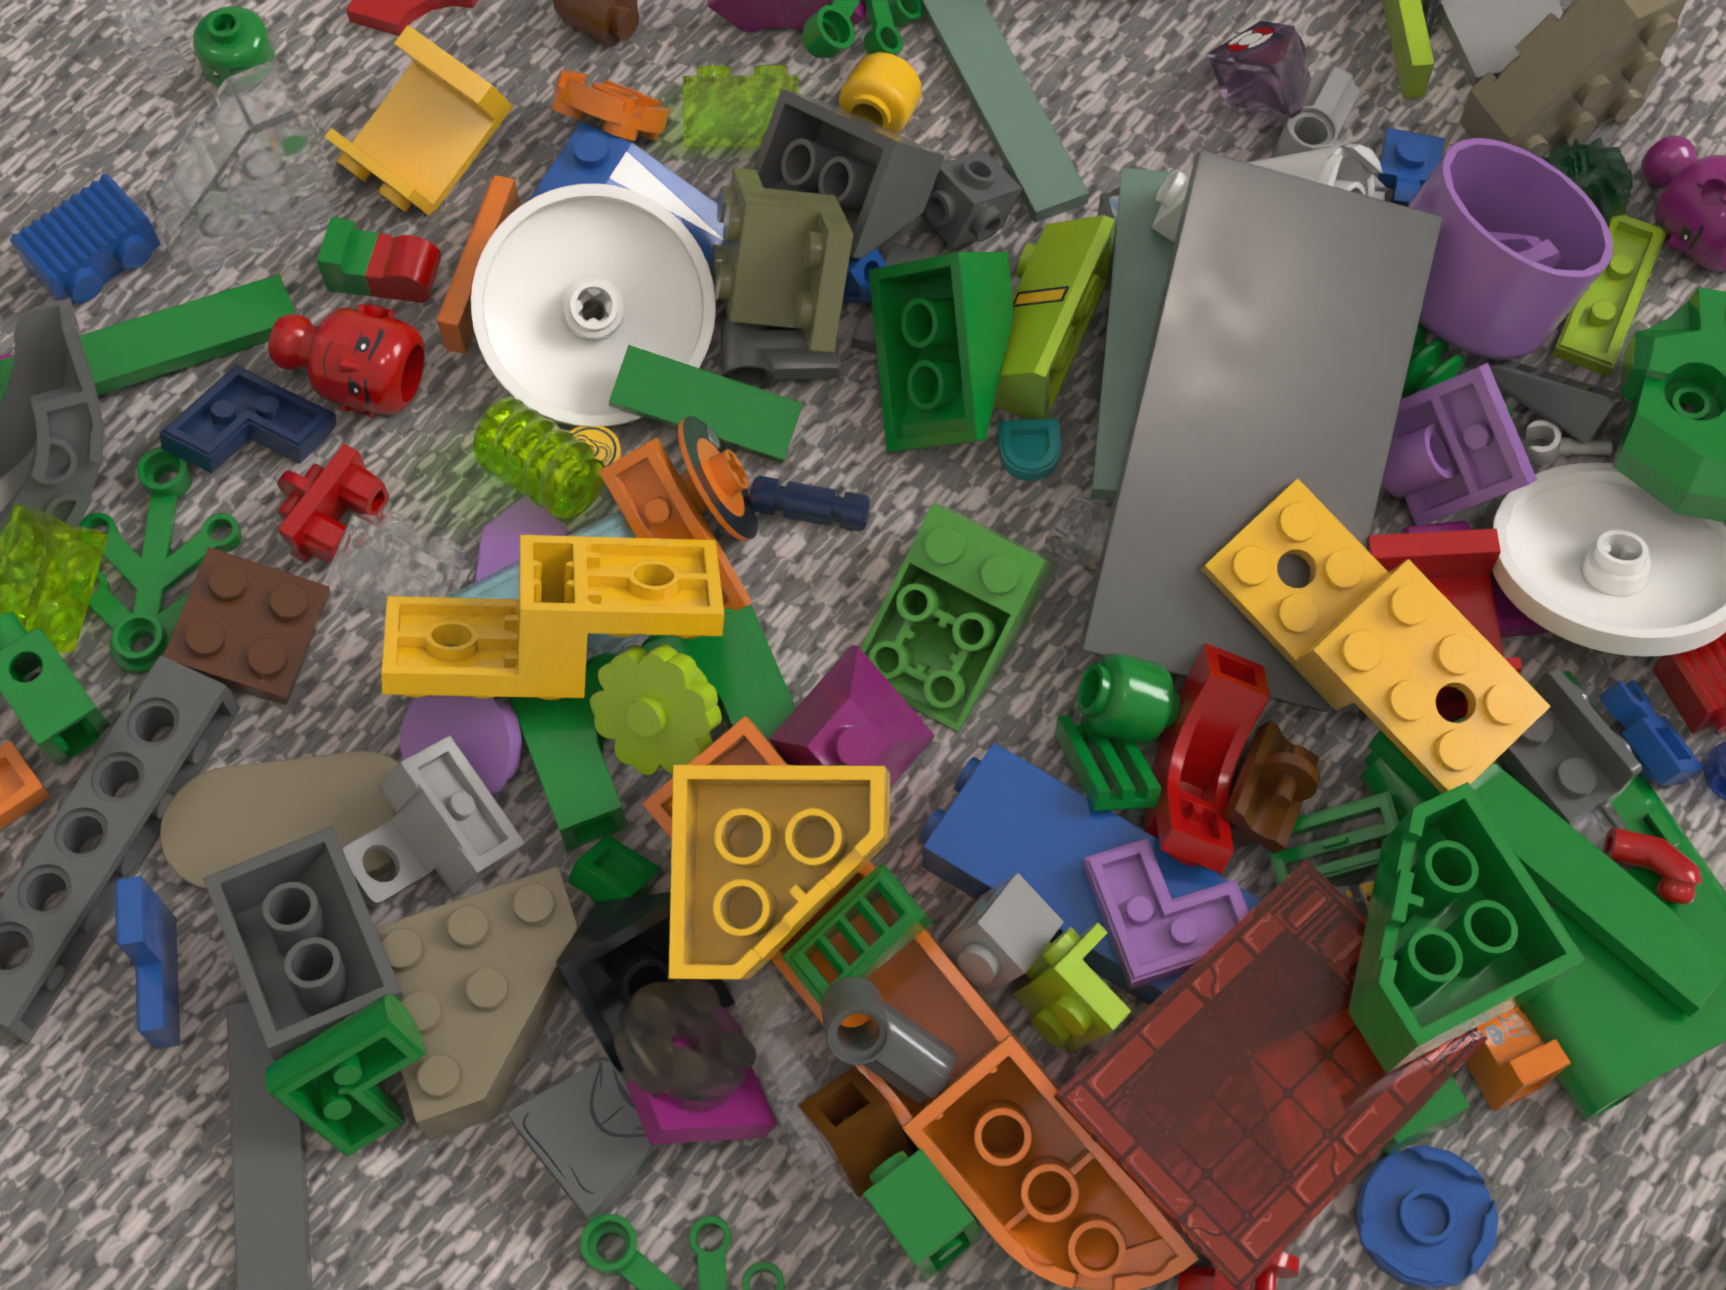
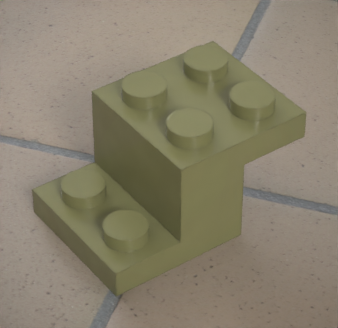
[709,168,853,353]

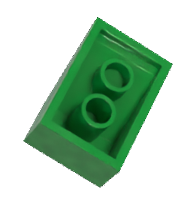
[868,252,1014,452]

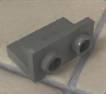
[1498,667,1642,826]

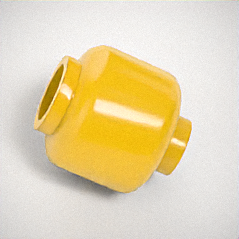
[839,52,922,134]

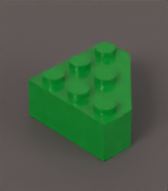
[1348,782,1585,1074]

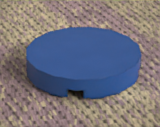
[1354,1145,1499,1290]

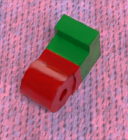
[316,217,442,303]

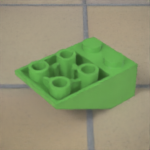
[860,503,1058,732]

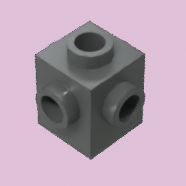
[921,150,1023,248]

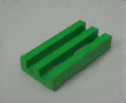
[1055,714,1161,811]
[1267,791,1400,893]

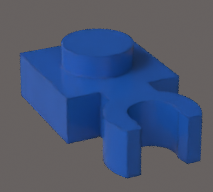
[1599,680,1705,787]

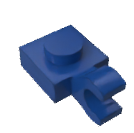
[1377,128,1445,207]

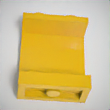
[324,25,514,216]

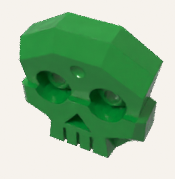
[1613,287,1726,523]

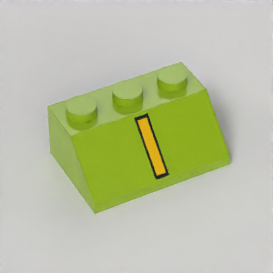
[993,215,1116,420]

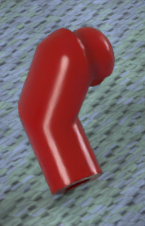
[1603,828,1702,905]

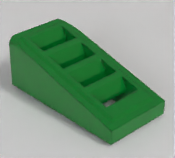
[782,863,933,1006]

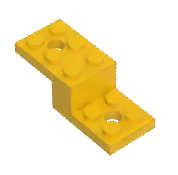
[1200,478,1551,794]
[381,535,724,700]

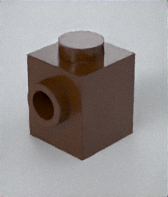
[798,1066,914,1198]

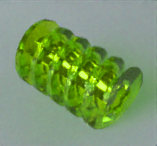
[473,397,605,519]

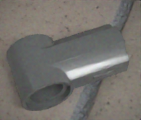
[721,318,839,390]
[821,977,958,1104]

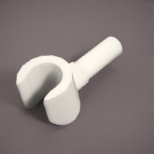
[1525,420,1612,466]

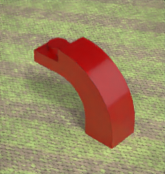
[1144,643,1270,873]

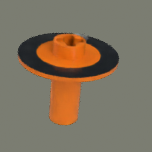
[620,416,758,542]

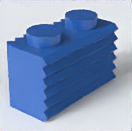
[10,174,161,304]

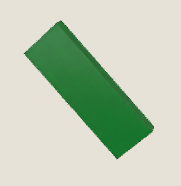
[609,345,803,463]

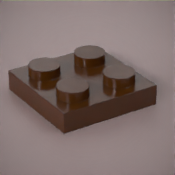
[163,547,330,705]

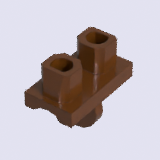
[1223,720,1321,854]

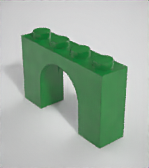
[509,605,796,851]

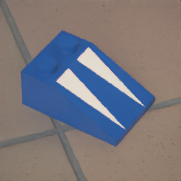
[528,122,724,268]

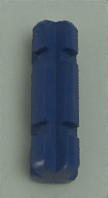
[749,476,871,531]

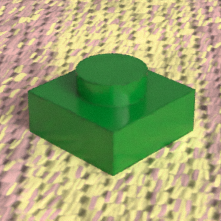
[567,834,662,903]

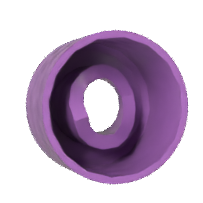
[1407,138,1613,360]

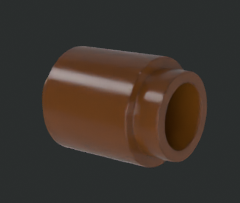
[553,0,639,47]

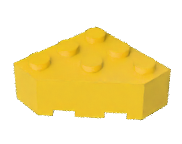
[669,765,890,979]

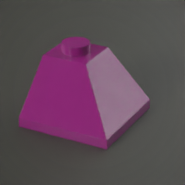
[768,645,935,788]

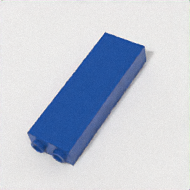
[919,743,1327,1067]

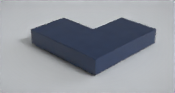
[160,365,336,474]

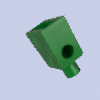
[0,612,111,767]

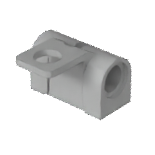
[342,735,525,906]

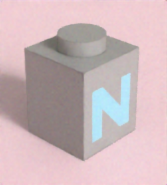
[940,872,1064,995]

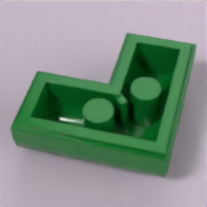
[264,994,426,1157]

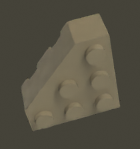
[1459,0,1687,158]
[375,866,579,1141]

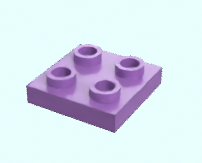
[1382,363,1537,526]

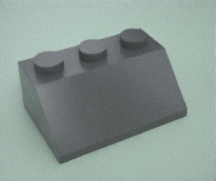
[753,88,944,259]
[203,826,404,1061]

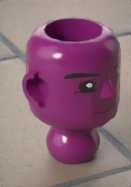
[1641,135,1726,272]

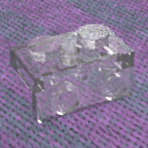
[324,509,477,616]

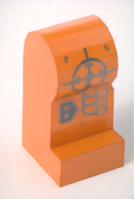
[1462,1005,1571,1112]

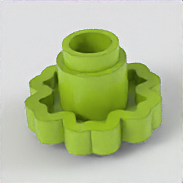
[590,644,722,775]

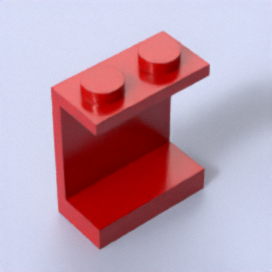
[1366,529,1522,702]

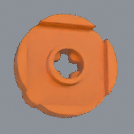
[552,70,671,141]

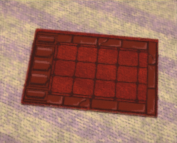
[1054,859,1488,1290]

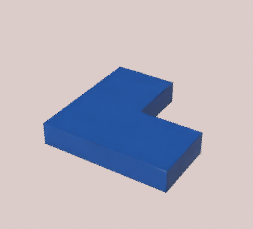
[115,876,180,1049]

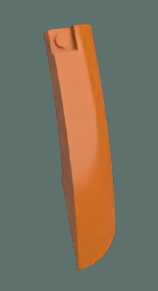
[642,716,1199,1290]

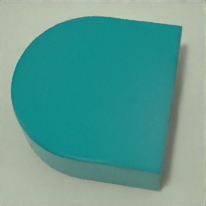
[998,419,1061,481]

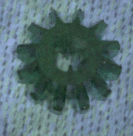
[1540,137,1633,228]

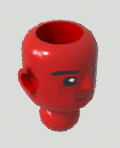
[268,304,425,419]

